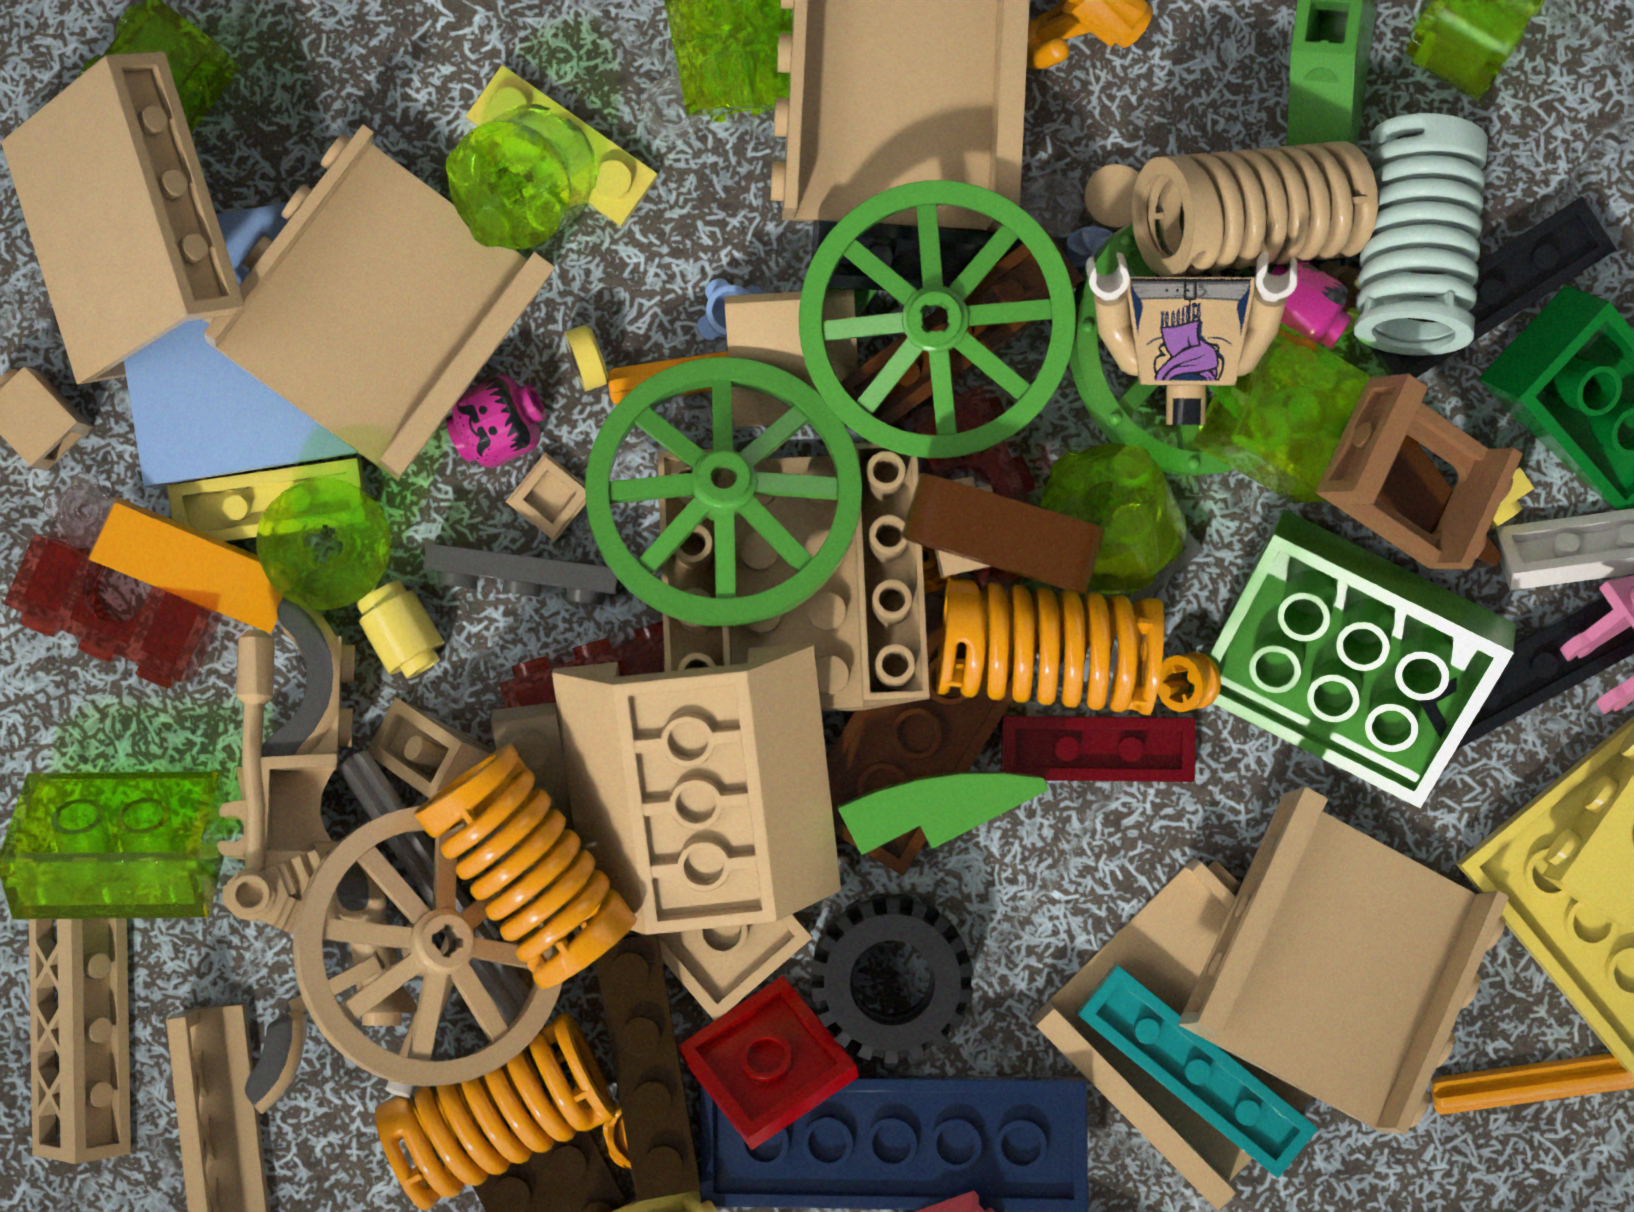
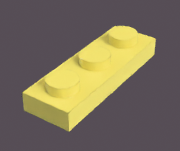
[466,65,658,228]
[167,458,370,543]

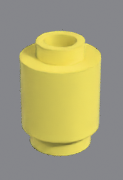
[356,580,445,679]

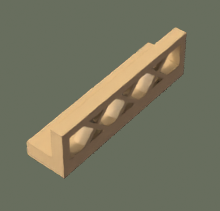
[28,898,131,1164]
[166,1002,270,1212]

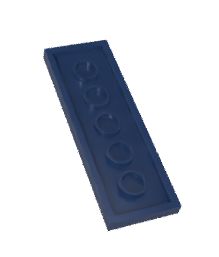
[700,1075,1089,1212]

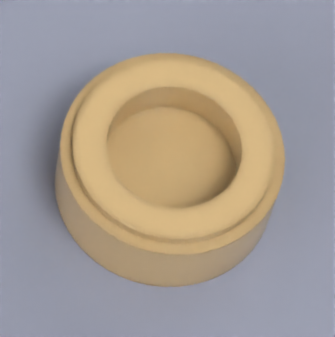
[1083,164,1139,230]

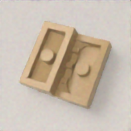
[724,288,858,428]

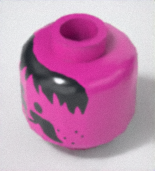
[1270,261,1353,357]
[446,374,546,469]

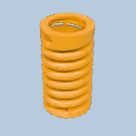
[936,578,1164,715]
[414,744,637,989]
[375,1011,617,1211]

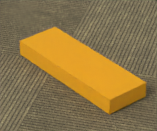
[89,496,298,634]

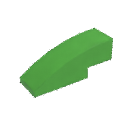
[837,771,1049,855]

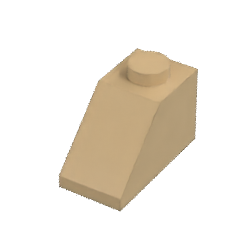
[367,697,495,815]

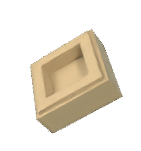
[505,452,586,542]

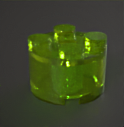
[1405,0,1546,102]
[446,104,598,250]
[1040,444,1187,594]
[256,478,395,610]

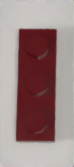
[1001,716,1195,782]

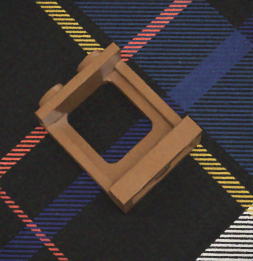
[1315,374,1523,569]

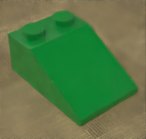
[1478,285,1634,511]

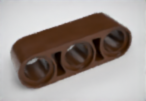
[901,473,1106,594]

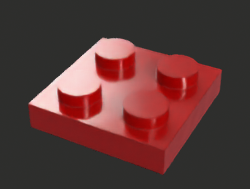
[677,976,859,1150]

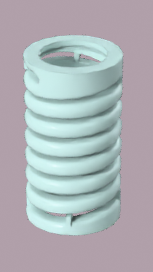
[1354,113,1488,356]

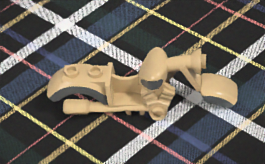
[217,589,417,1114]

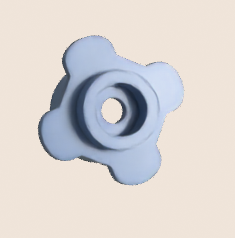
[697,278,764,341]

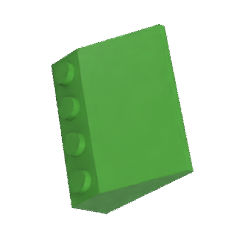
[1190,509,1517,808]

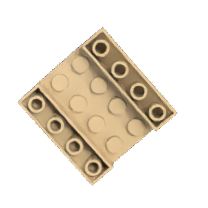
[657,442,930,712]
[552,641,841,935]

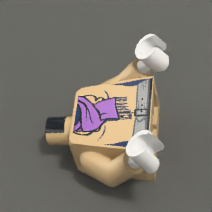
[1086,252,1297,425]

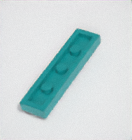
[1075,962,1318,1179]

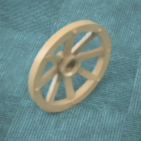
[293,806,567,1086]

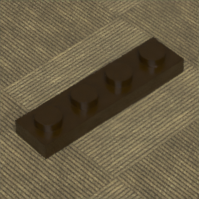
[596,934,701,1201]

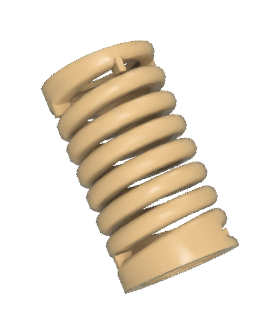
[1131,141,1378,277]

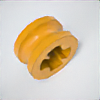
[1157,652,1221,712]

